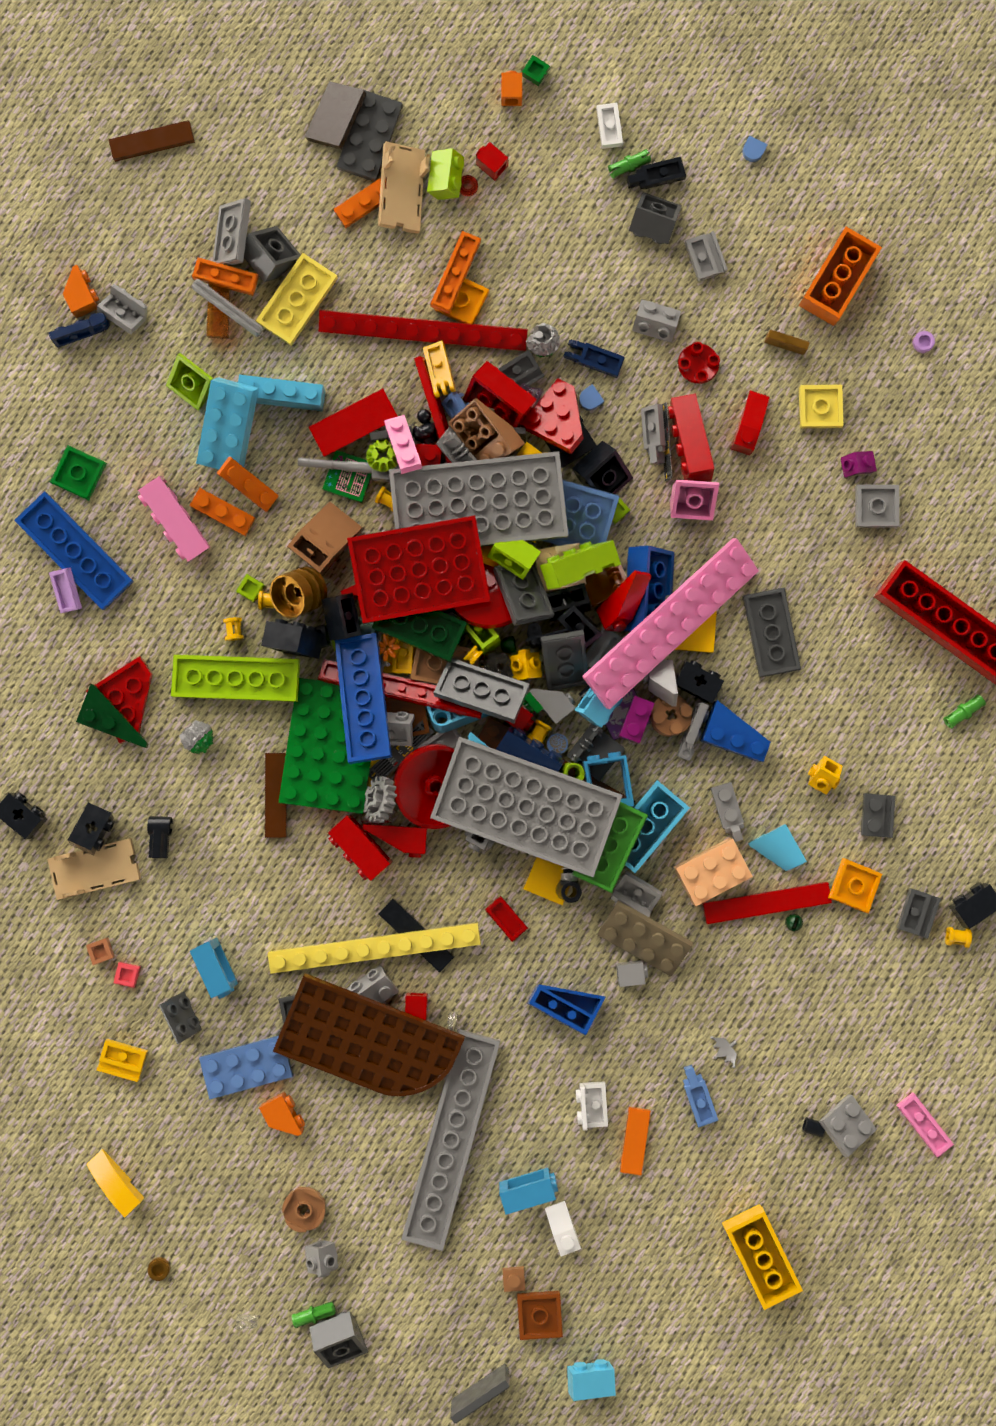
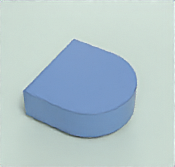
[742,135,768,162]
[579,384,604,410]

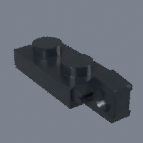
[626,157,686,189]

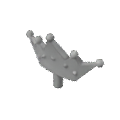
[710,1036,737,1068]

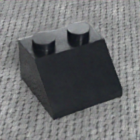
[572,441,633,494]

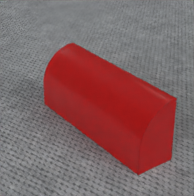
[308,388,398,457]

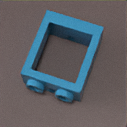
[582,751,634,806]
[190,937,238,999]
[499,1168,558,1215]

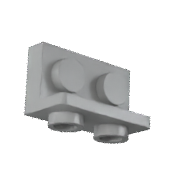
[387,711,415,746]

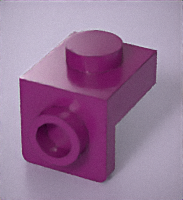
[841,451,877,477]

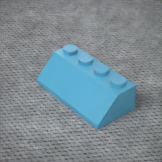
[625,780,690,873]

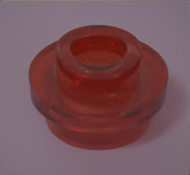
[460,175,478,196]

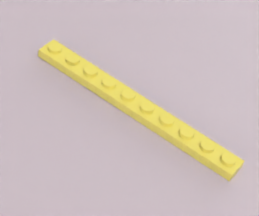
[268,922,481,974]

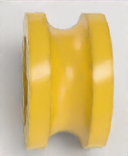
[463,645,483,665]

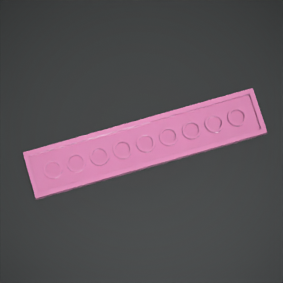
[582,538,759,709]

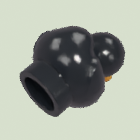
[413,409,438,444]

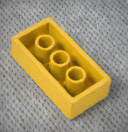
[722,1204,803,1310]

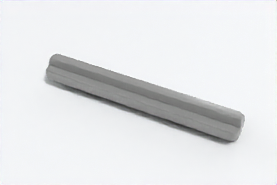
[192,279,263,337]

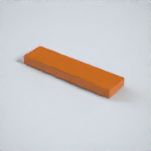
[430,231,481,315]

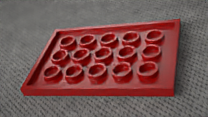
[347,515,490,623]

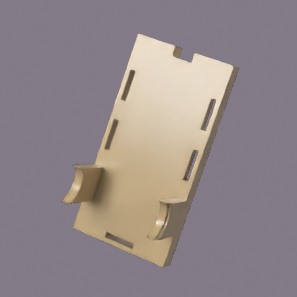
[378,141,431,234]
[47,838,141,900]

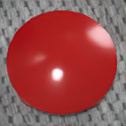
[678,342,720,384]

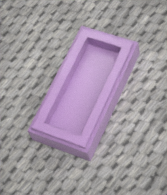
[49,567,82,613]

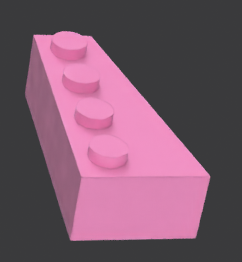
[138,476,210,562]

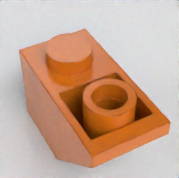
[63,265,100,318]
[259,1091,305,1136]

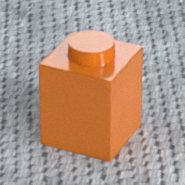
[501,71,522,106]

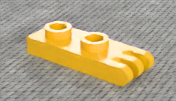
[423,341,456,398]

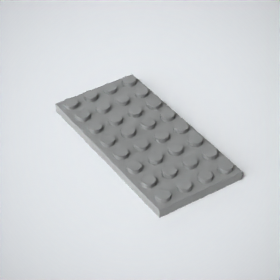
[389,451,569,547]
[430,737,623,877]

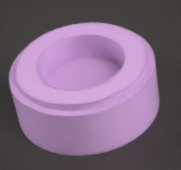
[912,331,935,353]

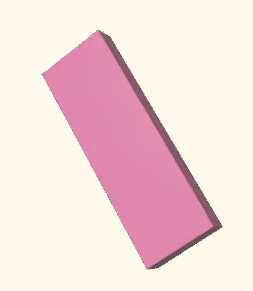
[896,1092,954,1158]

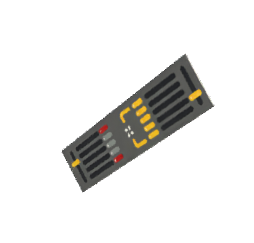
[662,402,672,481]
[369,720,434,780]

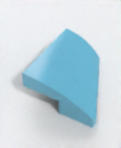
[748,824,807,871]

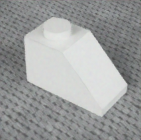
[545,1201,581,1256]

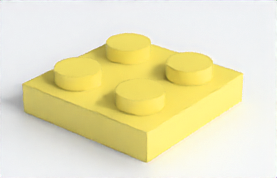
[799,385,843,429]

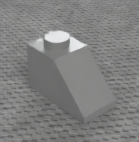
[643,660,678,707]
[529,689,576,725]

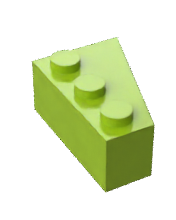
[540,540,621,590]

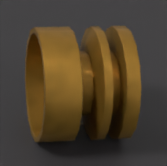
[270,566,327,619]

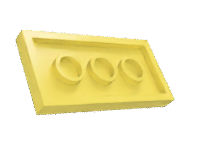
[256,253,338,346]

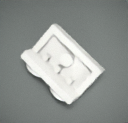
[576,1081,608,1131]

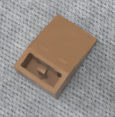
[448,398,525,460]
[287,502,362,576]

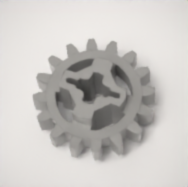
[363,776,397,823]

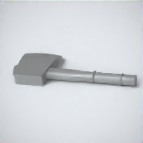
[298,442,399,483]

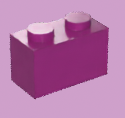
[618,696,655,744]

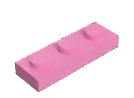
[384,415,422,474]

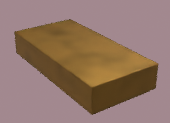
[764,330,810,355]

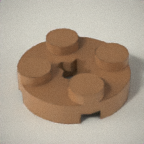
[650,696,693,737]
[282,1187,326,1233]

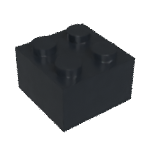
[261,619,324,659]

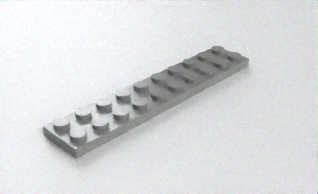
[401,1029,500,1251]

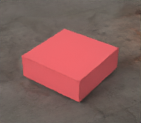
[114,962,141,988]

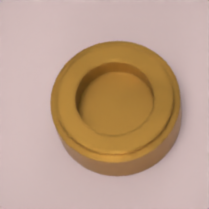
[147,1257,170,1281]

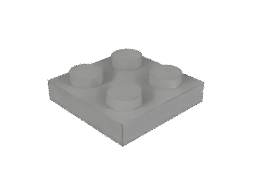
[855,484,900,528]
[819,1095,877,1157]

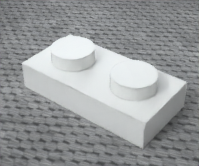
[596,103,623,149]

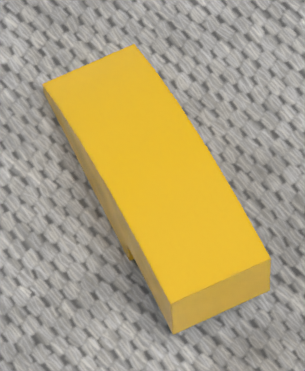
[86,1149,144,1218]

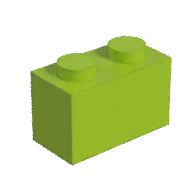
[427,148,464,200]

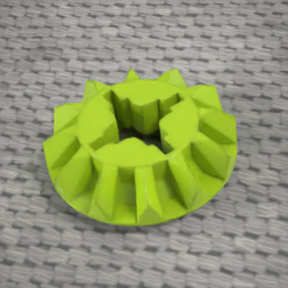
[366,439,398,472]

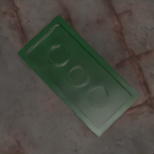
[372,610,468,663]

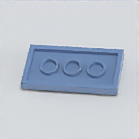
[199,1035,293,1099]

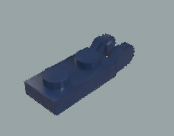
[48,312,110,348]
[564,339,625,378]

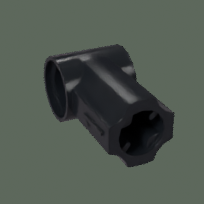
[147,816,173,858]

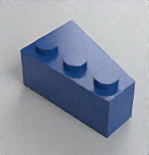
[700,700,771,762]
[527,984,606,1035]

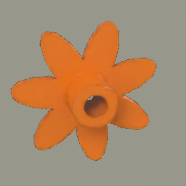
[378,634,401,661]

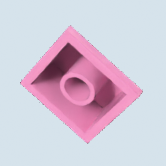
[670,480,719,521]

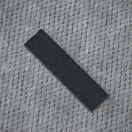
[379,898,455,973]

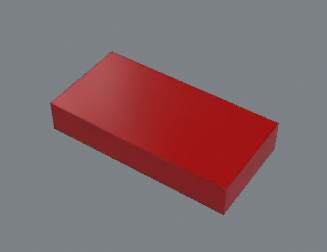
[485,896,528,942]

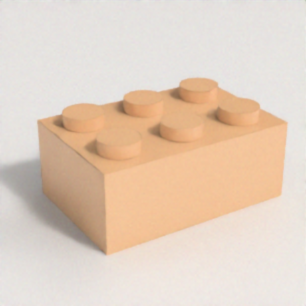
[673,838,753,906]

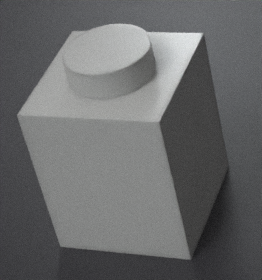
[616,960,648,987]

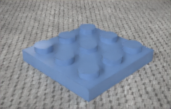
[542,479,619,546]

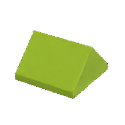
[166,353,213,411]

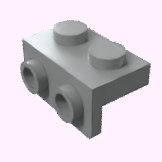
[97,284,147,334]
[632,299,681,342]
[611,870,663,917]
[347,965,399,1003]

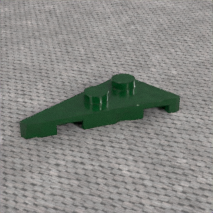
[76,684,149,748]

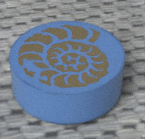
[547,733,568,754]

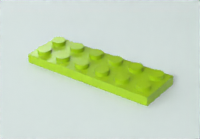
[171,655,300,702]

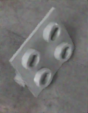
[436,426,477,463]

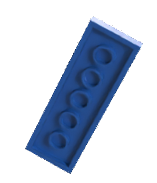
[14,491,134,610]
[335,633,392,764]

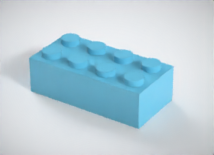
[196,377,259,469]

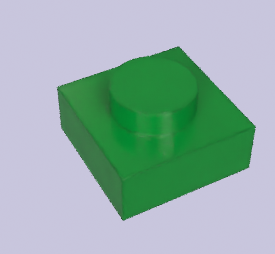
[521,55,550,87]
[523,692,543,714]

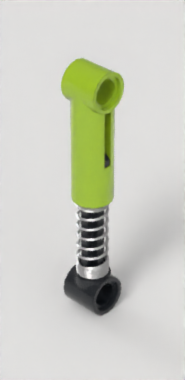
[556,762,585,903]

